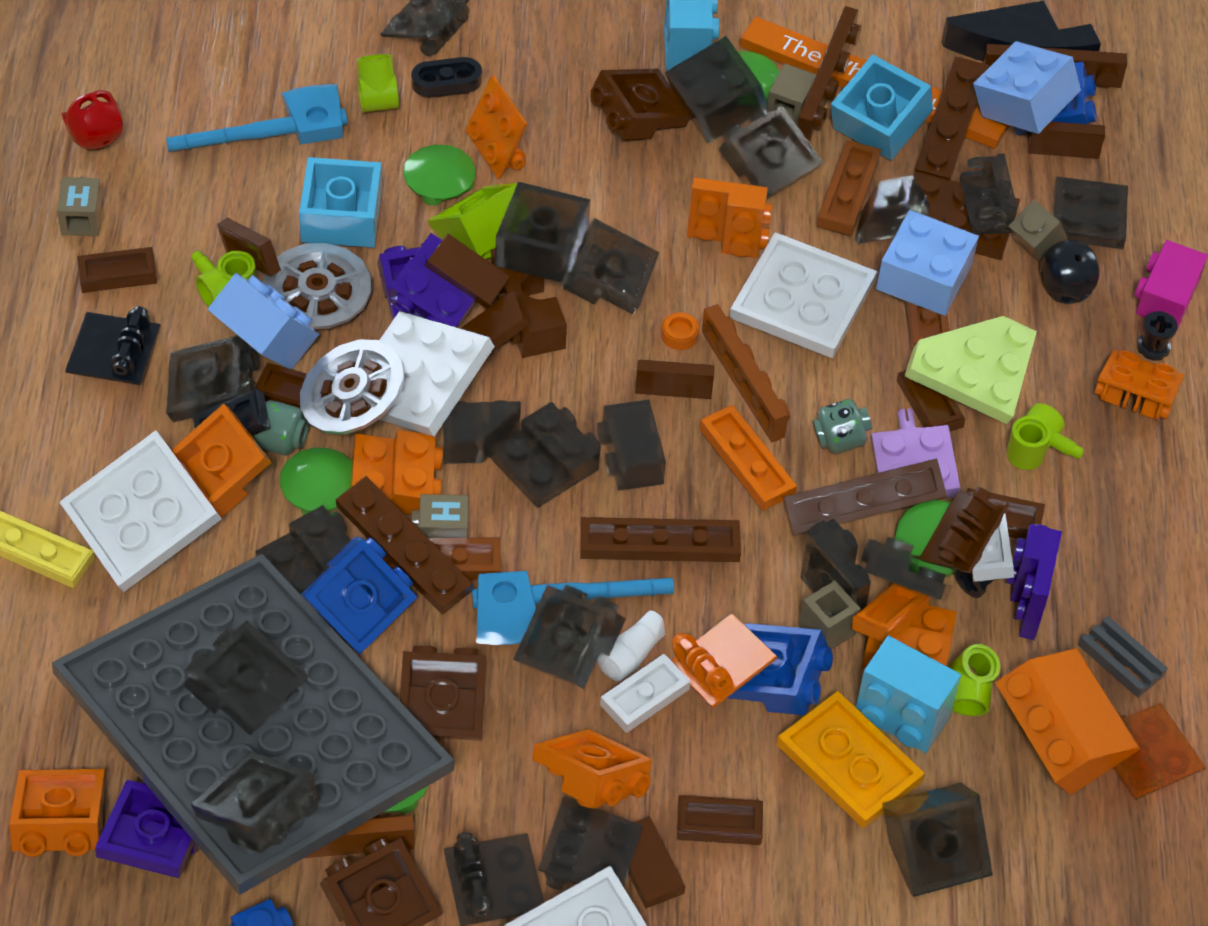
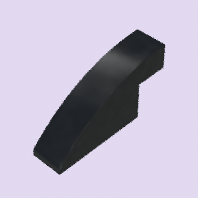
[941,0,1101,61]

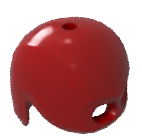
[61,90,123,150]

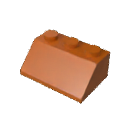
[995,648,1140,795]

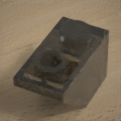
[442,400,521,464]

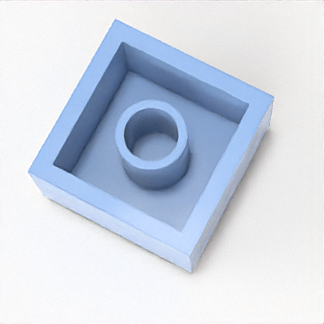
[973,41,1081,134]
[876,210,979,316]
[207,273,319,369]

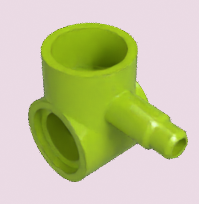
[356,54,399,113]
[191,251,256,308]
[1006,403,1084,470]
[948,644,1000,717]

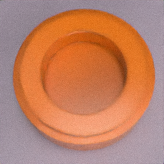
[661,312,699,350]

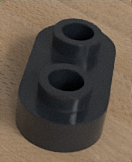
[411,57,482,97]

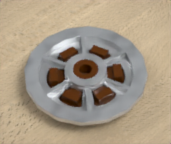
[263,243,371,329]
[300,340,405,435]

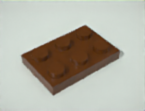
[895,171,1020,260]

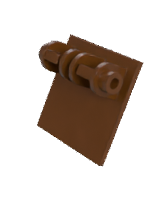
[919,487,1010,574]

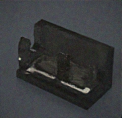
[960,153,1017,234]

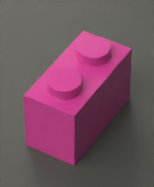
[1134,239,1208,329]

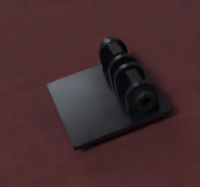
[65,306,161,385]

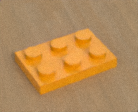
[776,691,925,829]

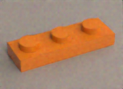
[699,404,797,511]

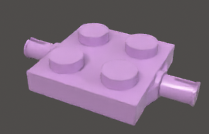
[871,408,961,498]

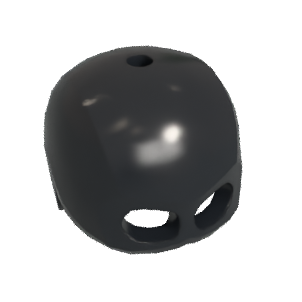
[1039,240,1100,304]

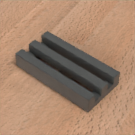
[1078,616,1168,698]

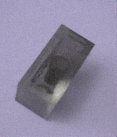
[597,399,666,491]

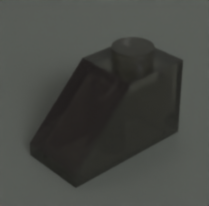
[855,175,930,244]

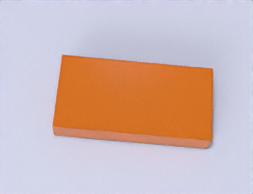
[852,582,930,642]

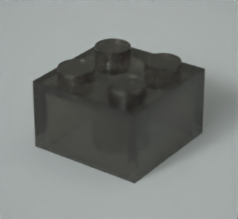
[665,36,769,144]
[495,181,591,284]

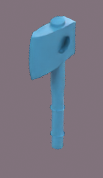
[166,84,348,152]
[471,571,674,645]

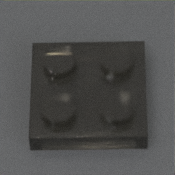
[1052,176,1128,249]

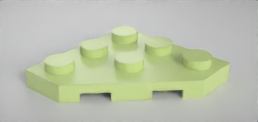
[905,316,1037,424]

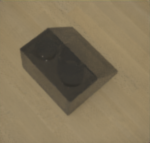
[882,782,993,897]

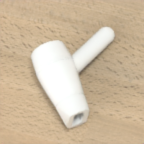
[560,610,666,682]

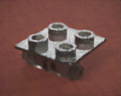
[380,0,470,56]
[538,796,643,890]
[443,832,544,926]

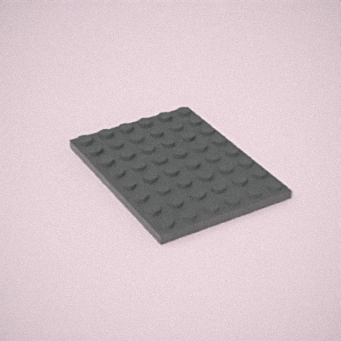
[52,554,454,895]

